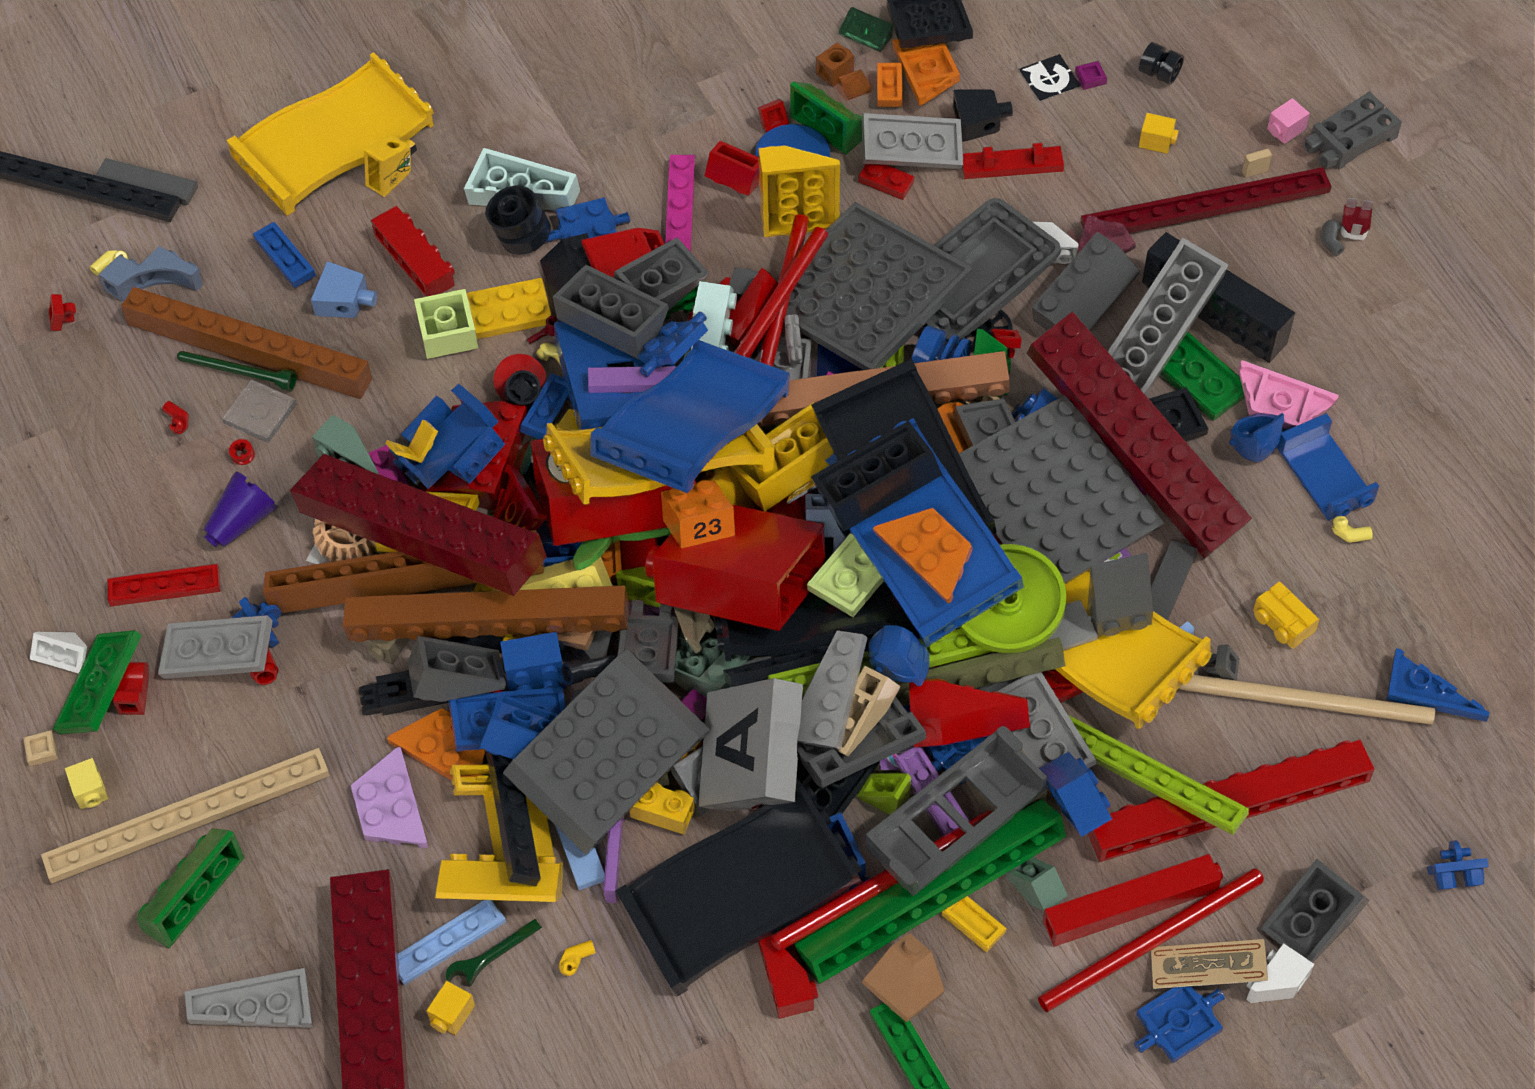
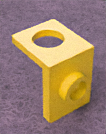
[385,420,438,463]

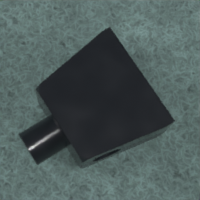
[953,89,1013,142]

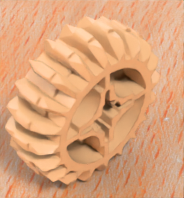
[313,519,380,562]

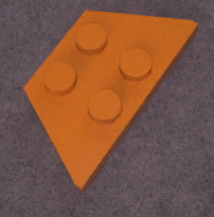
[892,39,960,106]
[873,508,973,604]
[387,708,487,796]

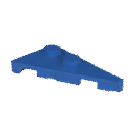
[1386,648,1490,722]

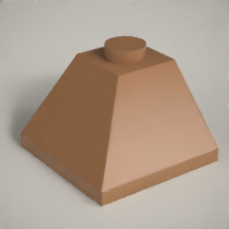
[862,933,945,1022]

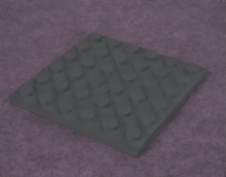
[775,202,974,370]
[959,395,1164,584]

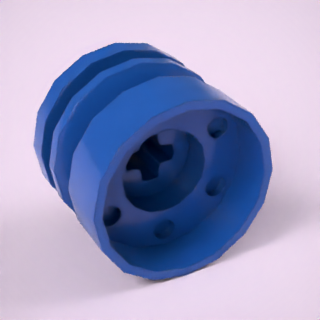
[912,326,972,363]

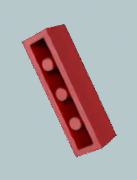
[371,205,455,297]

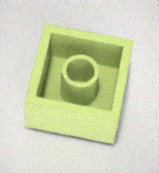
[414,289,478,359]

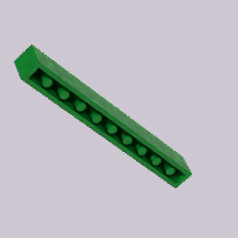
[795,799,1067,984]

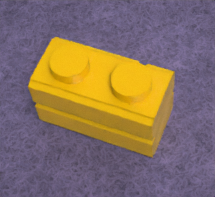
[1253,582,1320,649]

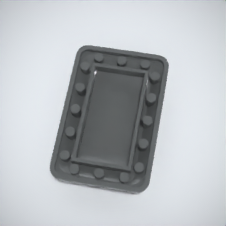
[925,198,1061,342]

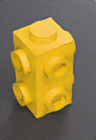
[630,783,695,835]

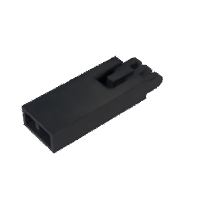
[359,670,449,716]

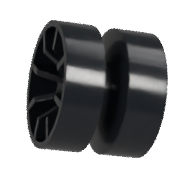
[485,185,551,255]

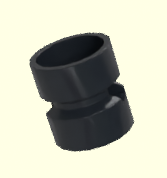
[1138,42,1184,85]
[503,370,541,406]

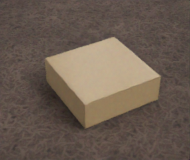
[1242,149,1272,178]
[23,730,58,766]

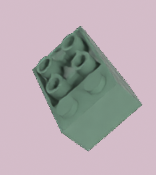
[312,414,379,474]
[674,632,755,698]

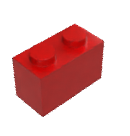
[704,141,759,196]

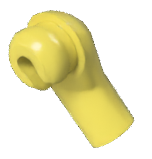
[89,250,128,276]
[536,342,561,366]
[1332,516,1373,543]

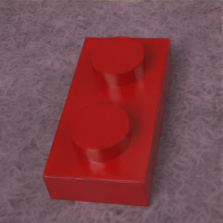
[858,164,915,200]

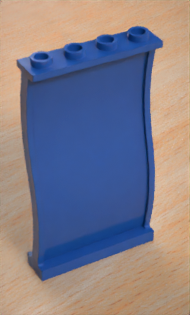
[591,340,790,493]
[826,418,1024,647]

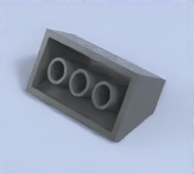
[1031,232,1140,331]
[553,265,669,359]

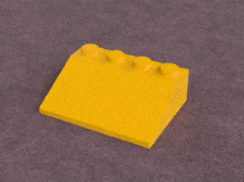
[759,145,840,237]

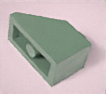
[1004,857,1068,911]

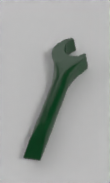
[446,919,542,987]

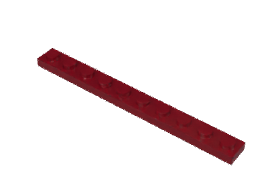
[1080,167,1332,241]

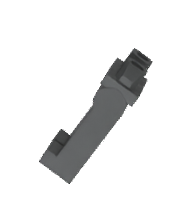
[1303,91,1402,170]

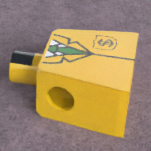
[364,136,417,197]

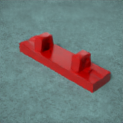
[962,143,1064,179]

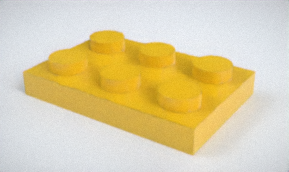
[467,278,551,339]

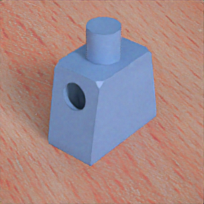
[311,262,377,318]

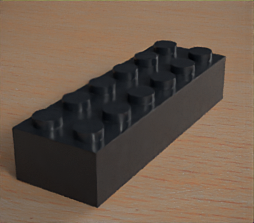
[1142,232,1296,363]

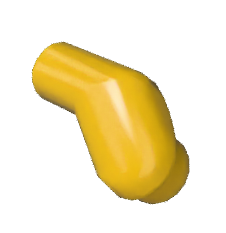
[559,940,596,976]

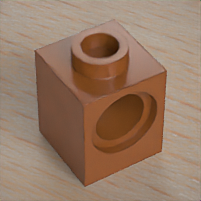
[816,42,854,87]

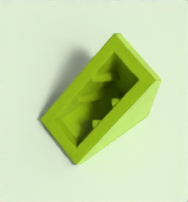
[616,567,660,607]
[857,773,911,815]

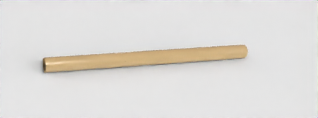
[1179,675,1435,725]

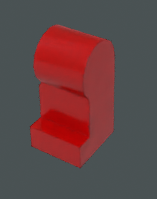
[113,662,149,715]

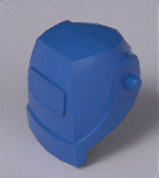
[1229,413,1284,463]
[868,625,929,686]

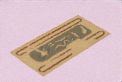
[1151,939,1268,989]

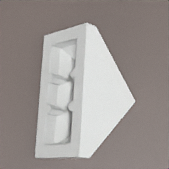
[30,632,87,673]

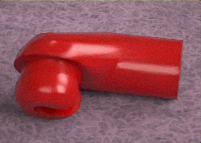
[162,401,189,434]

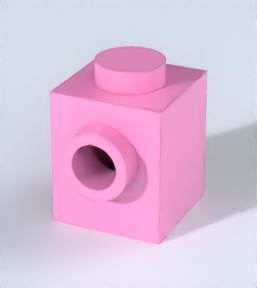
[1267,98,1310,144]

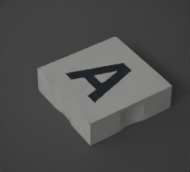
[698,678,803,812]

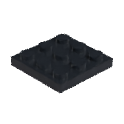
[887,0,973,48]

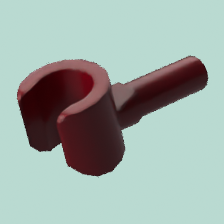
[526,316,556,344]

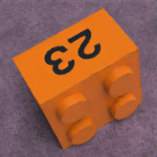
[661,480,735,548]

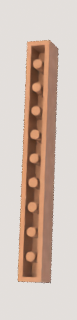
[757,351,1010,427]

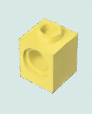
[65,758,109,809]

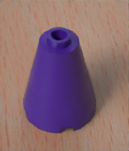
[203,471,278,548]

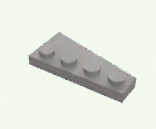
[797,631,867,750]

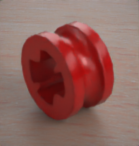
[229,439,255,465]

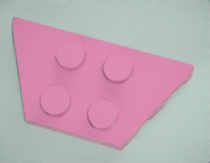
[1238,360,1339,429]

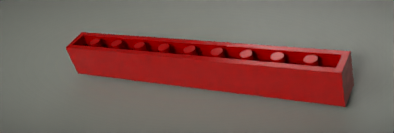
[1088,739,1375,862]

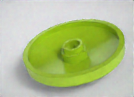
[960,544,1066,653]

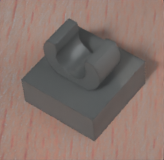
[1206,644,1240,681]

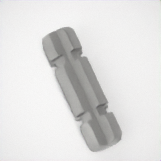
[784,314,802,365]

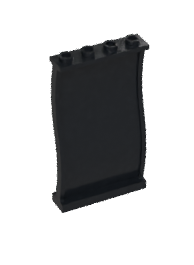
[811,359,997,535]
[714,581,920,662]
[615,778,862,996]

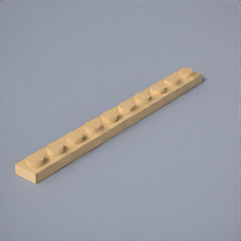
[41,748,330,884]

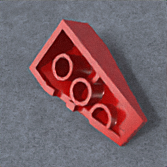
[909,678,1030,747]

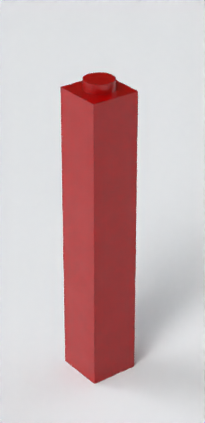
[1043,854,1223,947]

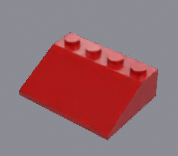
[420,401,527,511]

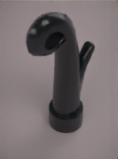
[561,634,620,685]

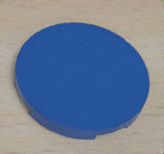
[755,124,830,157]

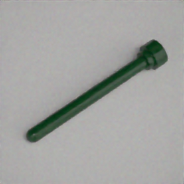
[177,351,297,392]

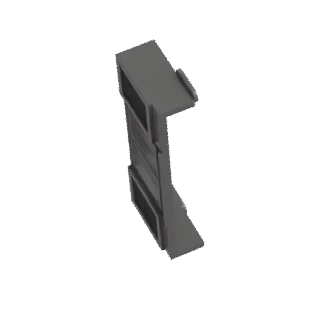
[866,726,1047,896]

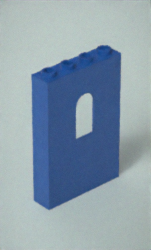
[554,321,675,430]

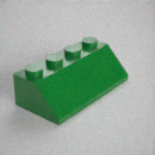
[136,828,244,949]

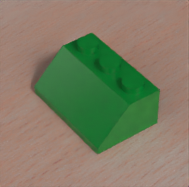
[790,81,862,155]

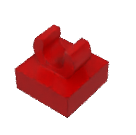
[758,99,789,132]
[48,294,76,331]
[991,329,1022,358]

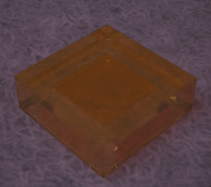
[839,69,871,100]

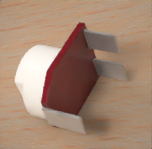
[1340,198,1373,240]

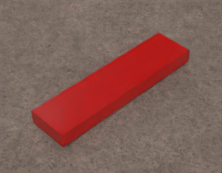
[107,564,221,607]

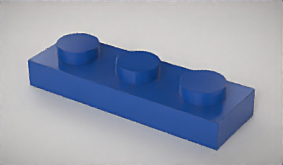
[253,222,316,288]
[520,373,570,440]

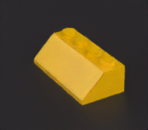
[729,402,834,511]
[436,853,563,902]

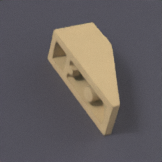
[835,666,900,756]

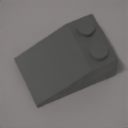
[614,237,709,311]
[1088,553,1153,636]
[407,636,506,702]
[1260,859,1370,963]

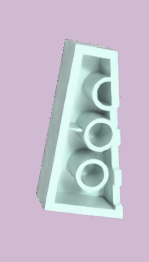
[464,148,580,210]
[684,281,737,358]

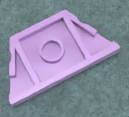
[351,747,428,848]

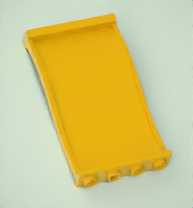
[226,52,434,216]
[543,423,775,505]
[1055,570,1212,730]

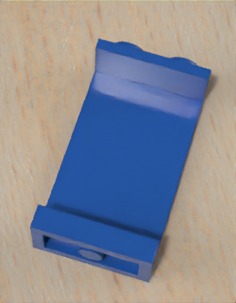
[389,384,498,489]
[401,396,505,484]
[1277,413,1379,521]

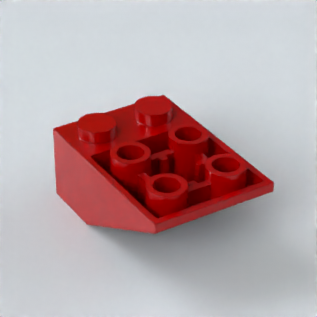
[581,228,664,278]

